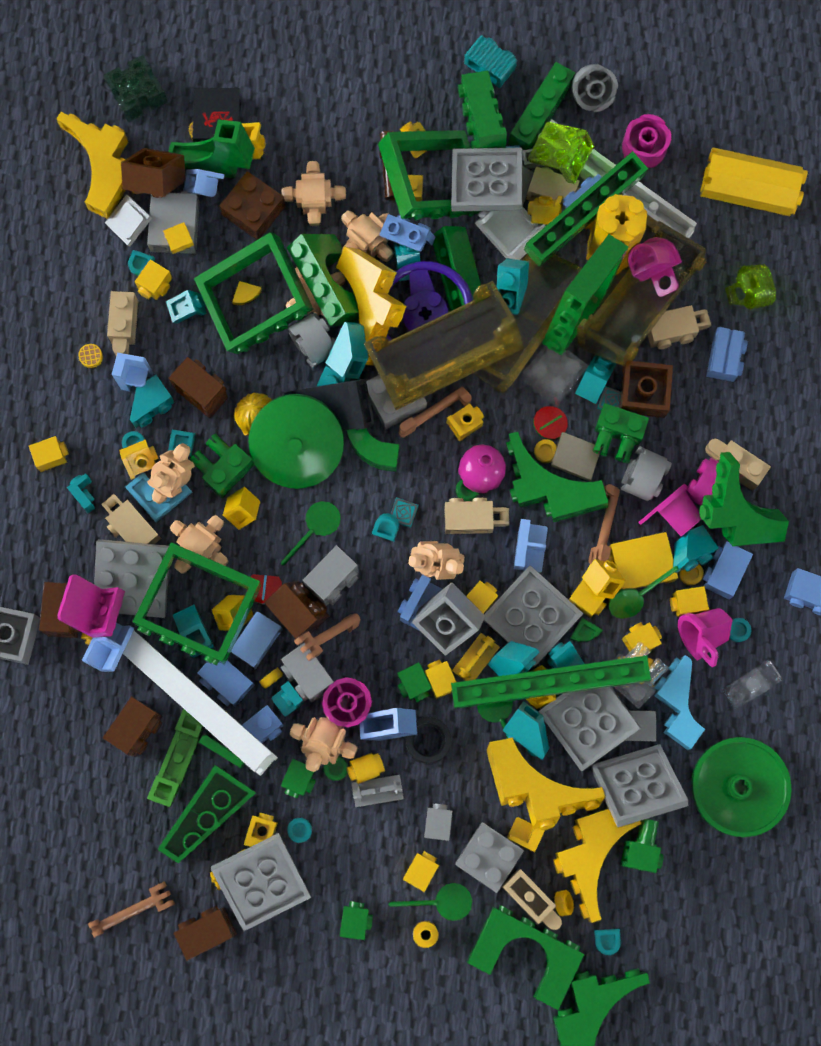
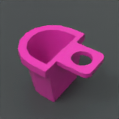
[628,237,682,297]
[638,483,701,536]
[678,608,732,667]

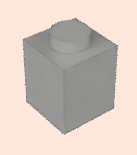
[424,804,452,841]

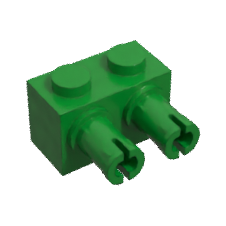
[592,403,649,463]
[190,433,254,499]
[620,819,663,873]

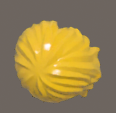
[234,393,272,436]

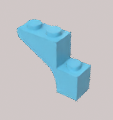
[654,655,705,750]

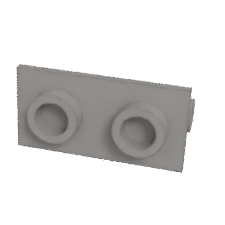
[352,775,404,807]

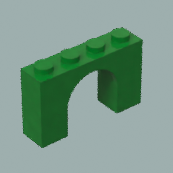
[286,234,359,326]
[467,905,584,1010]

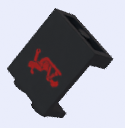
[192,88,241,142]

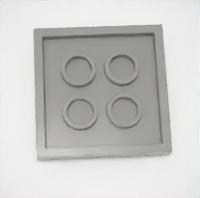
[451,148,522,211]
[94,539,169,618]
[483,565,583,667]
[538,687,641,772]
[591,744,688,828]
[211,833,311,931]

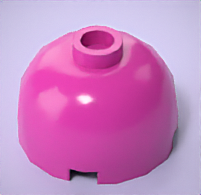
[458,444,506,493]
[322,677,372,727]

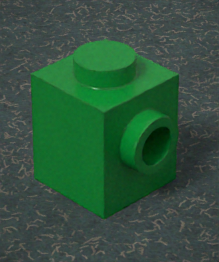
[397,662,432,702]
[281,759,316,799]
[340,901,373,940]

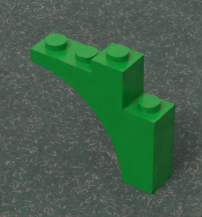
[169,119,255,178]
[506,432,608,523]
[699,452,789,547]
[553,968,650,1046]

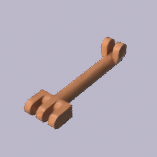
[399,386,472,438]
[589,484,620,564]
[294,613,360,661]
[88,881,175,938]

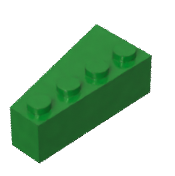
[458,70,507,149]
[158,765,256,863]

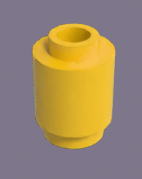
[347,753,385,784]
[413,921,438,948]

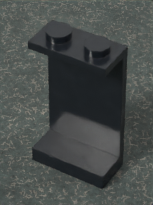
[280,379,375,431]

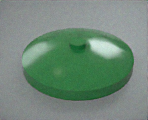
[248,394,344,489]
[691,737,791,837]

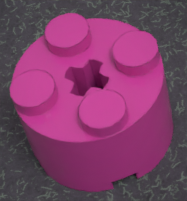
[622,114,671,168]
[686,457,719,506]

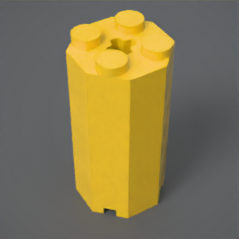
[700,147,808,216]
[586,194,647,275]

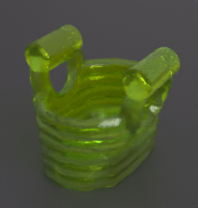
[725,264,776,310]

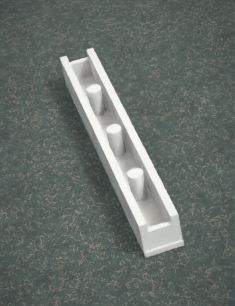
[536,119,697,248]
[123,631,278,776]

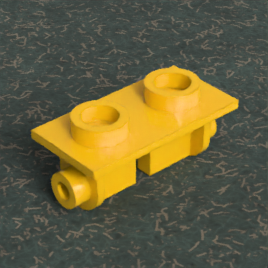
[452,633,500,681]

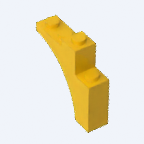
[57,112,128,219]
[336,246,407,365]
[486,738,605,830]
[553,809,641,923]

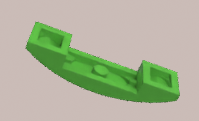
[147,708,204,808]

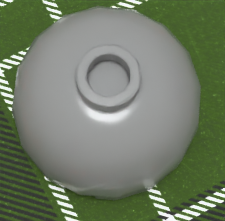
[572,64,618,112]

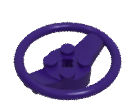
[383,261,474,363]

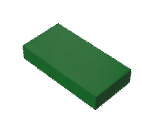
[199,735,245,769]

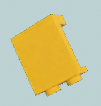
[608,532,678,591]

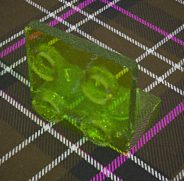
[528,122,594,184]

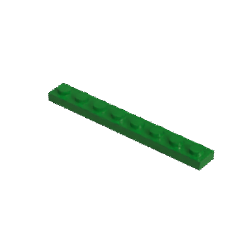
[451,655,651,709]

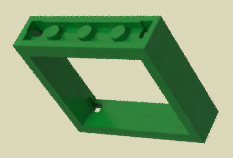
[378,130,480,220]
[194,232,314,354]
[542,234,629,356]
[133,542,262,666]

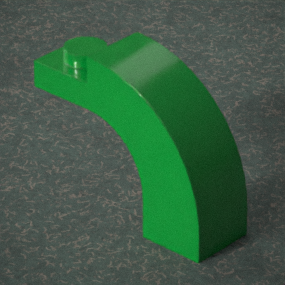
[346,428,399,472]

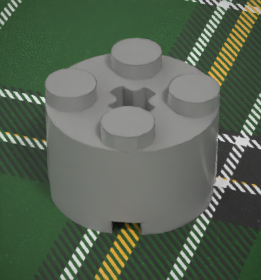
[287,313,336,368]
[620,446,672,501]

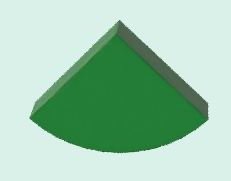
[570,618,603,642]

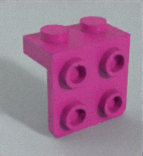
[57,575,125,638]

